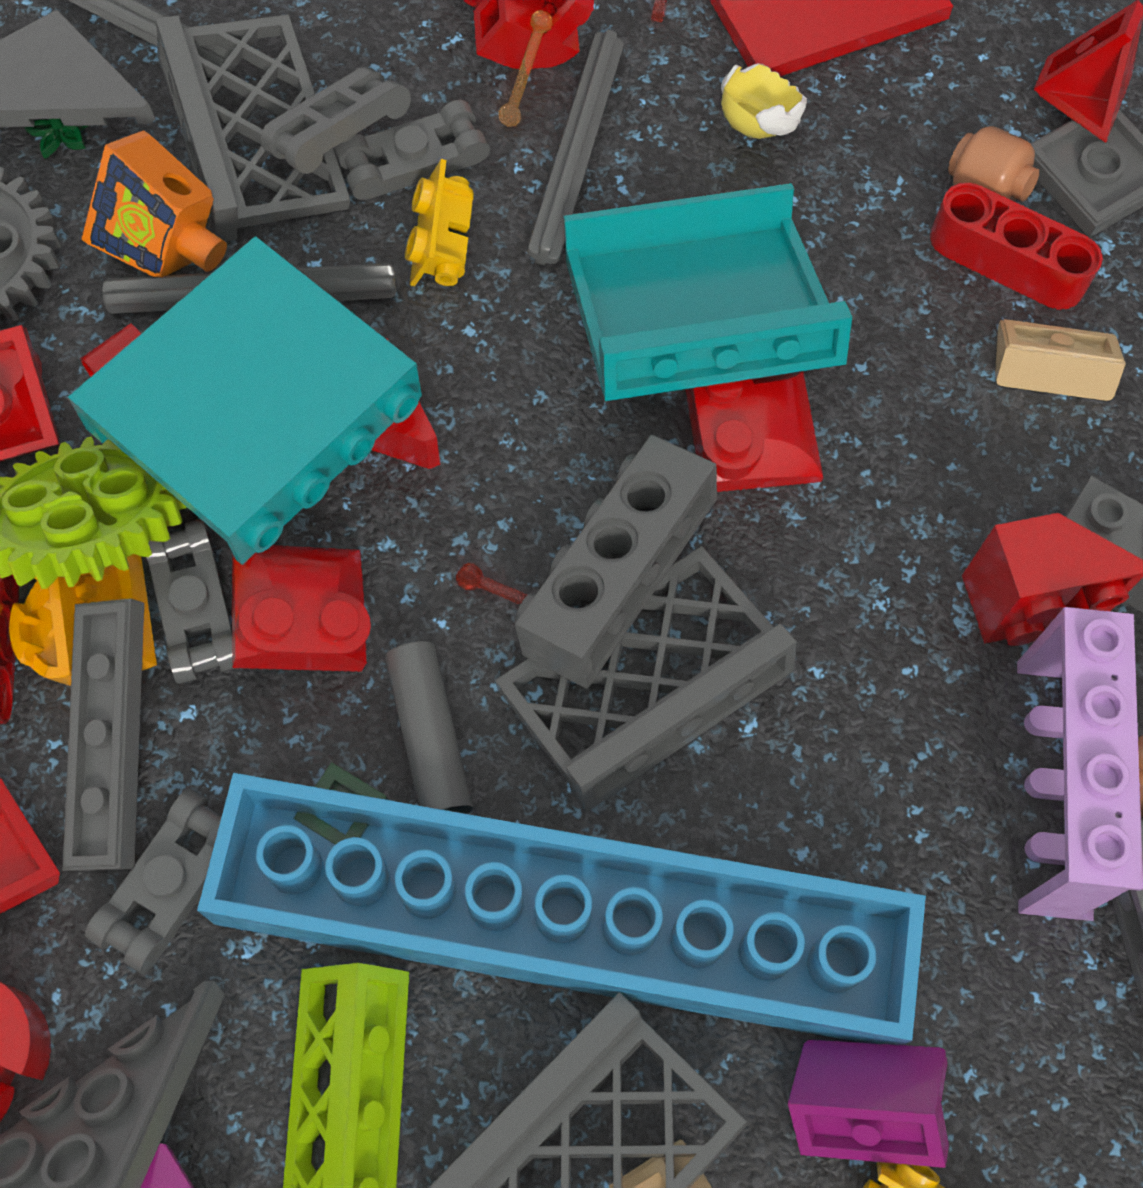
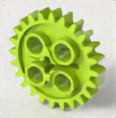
[0,437,187,589]

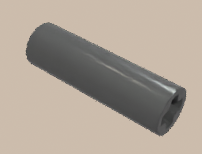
[385,641,473,814]

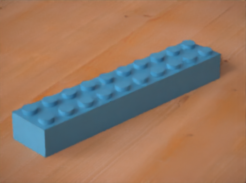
[197,773,926,1045]

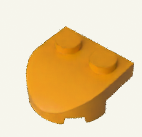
[9,554,157,686]

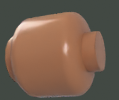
[948,126,1039,202]

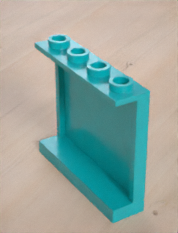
[564,183,852,401]
[68,236,422,565]

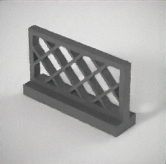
[156,14,350,241]
[495,546,797,813]
[429,992,747,1188]

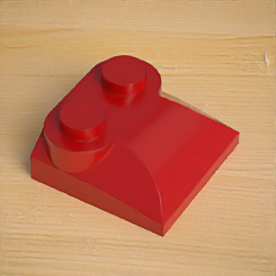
[0,325,61,462]
[686,371,823,492]
[232,545,371,672]

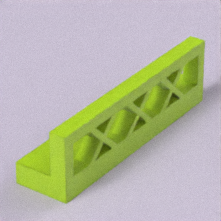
[283,963,409,1188]

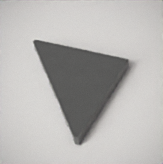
[0,10,156,127]
[0,981,225,1188]

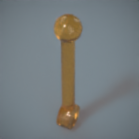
[498,10,552,127]

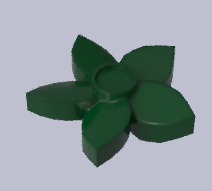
[24,119,88,159]

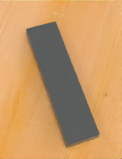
[62,598,144,871]

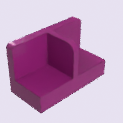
[788,1040,949,1168]

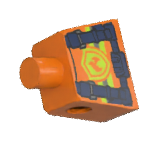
[81,130,227,278]

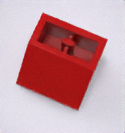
[962,513,1143,646]

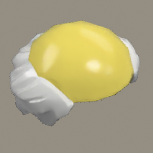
[721,63,807,139]

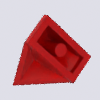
[1034,0,1143,143]

